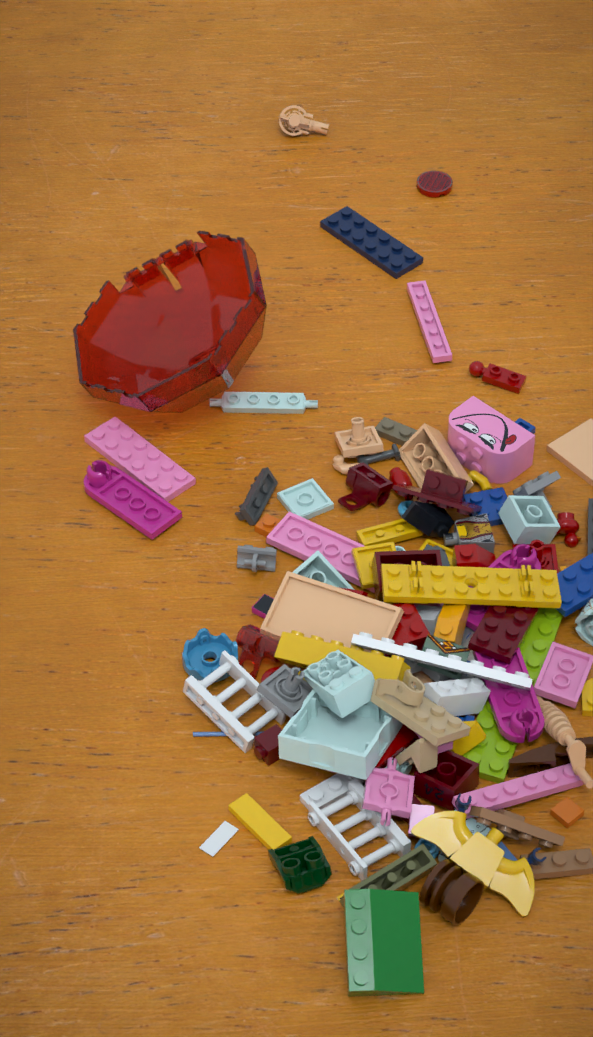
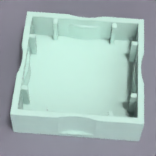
[278,689,402,780]

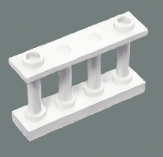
[183,650,287,753]
[307,777,411,881]

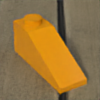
[434,587,471,646]

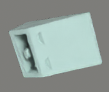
[300,650,375,718]

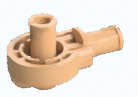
[279,105,329,136]

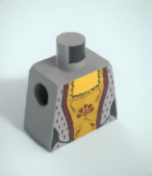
[443,513,495,554]

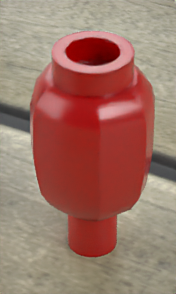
[389,467,413,501]

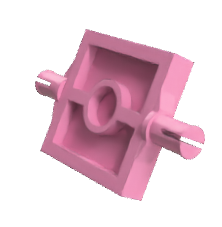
[362,758,415,826]

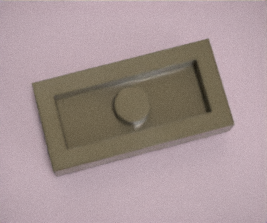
[375,417,417,446]

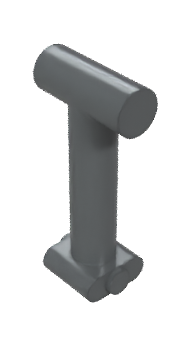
[356,444,400,466]

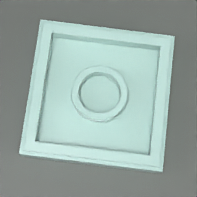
[277,478,334,520]

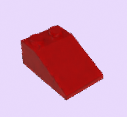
[384,603,430,658]

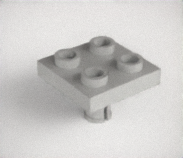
[512,471,561,508]
[257,664,313,718]

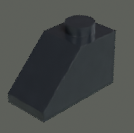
[402,501,454,538]

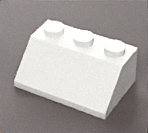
[414,677,491,716]

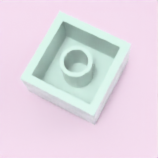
[498,495,560,544]

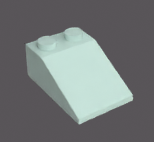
[292,550,355,590]

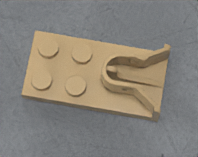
[370,669,471,746]

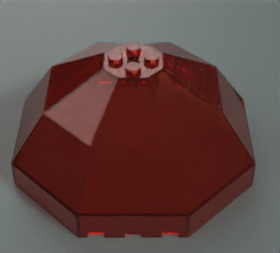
[73,231,267,413]

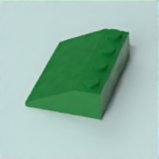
[344,889,424,997]

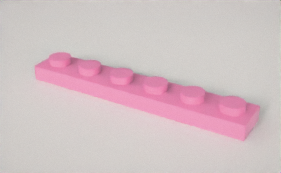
[407,281,452,363]
[452,763,584,819]

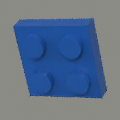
[463,487,507,526]

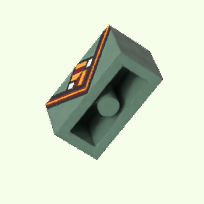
[417,634,470,679]

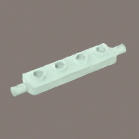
[210,392,318,414]

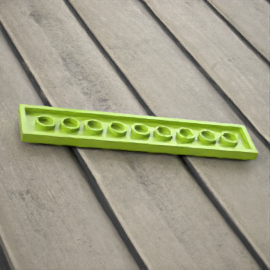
[463,608,563,783]

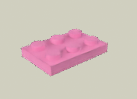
[534,642,593,708]

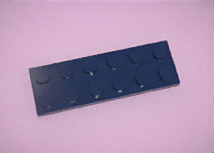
[320,206,423,279]

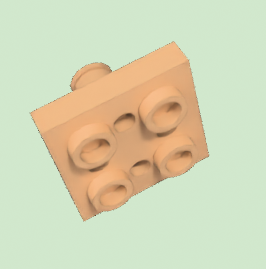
[334,417,384,458]

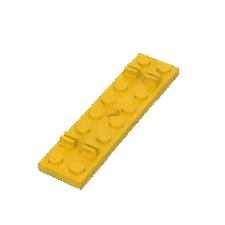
[381,561,562,608]

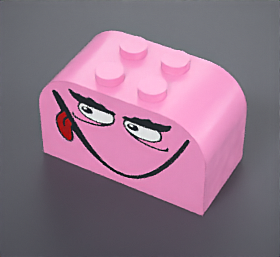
[447,396,535,484]

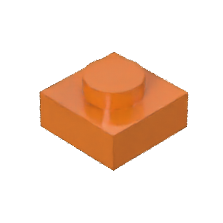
[254,513,281,537]

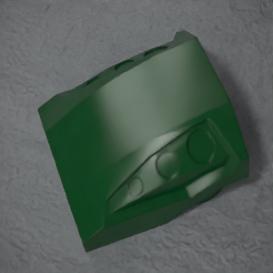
[268,836,332,894]

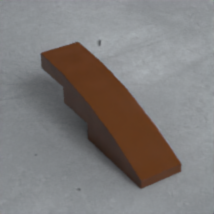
[507,737,593,778]

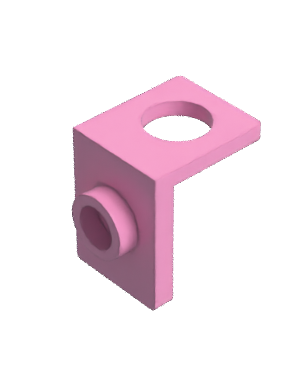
[408,804,435,837]

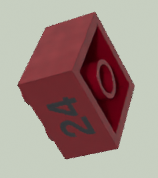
[414,750,480,811]

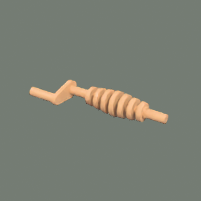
[536,695,593,789]

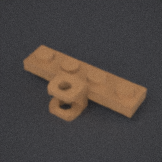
[469,806,565,848]

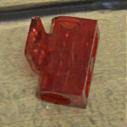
[236,624,281,679]

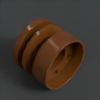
[419,859,484,925]

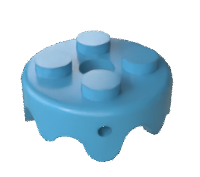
[182,628,238,682]

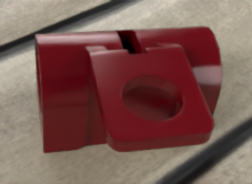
[338,462,393,511]

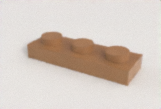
[520,848,593,879]

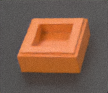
[550,797,584,828]

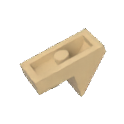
[395,738,438,773]

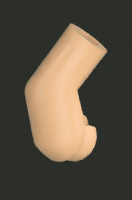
[332,455,359,475]

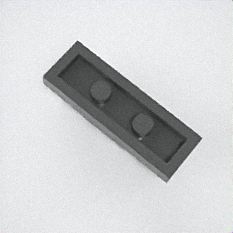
[235,467,278,525]

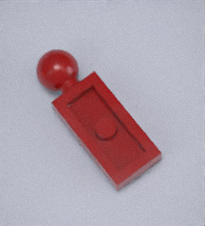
[469,361,527,394]

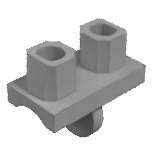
[237,545,277,572]

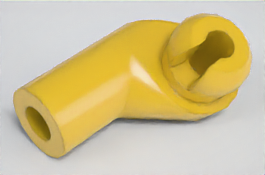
[468,470,492,491]

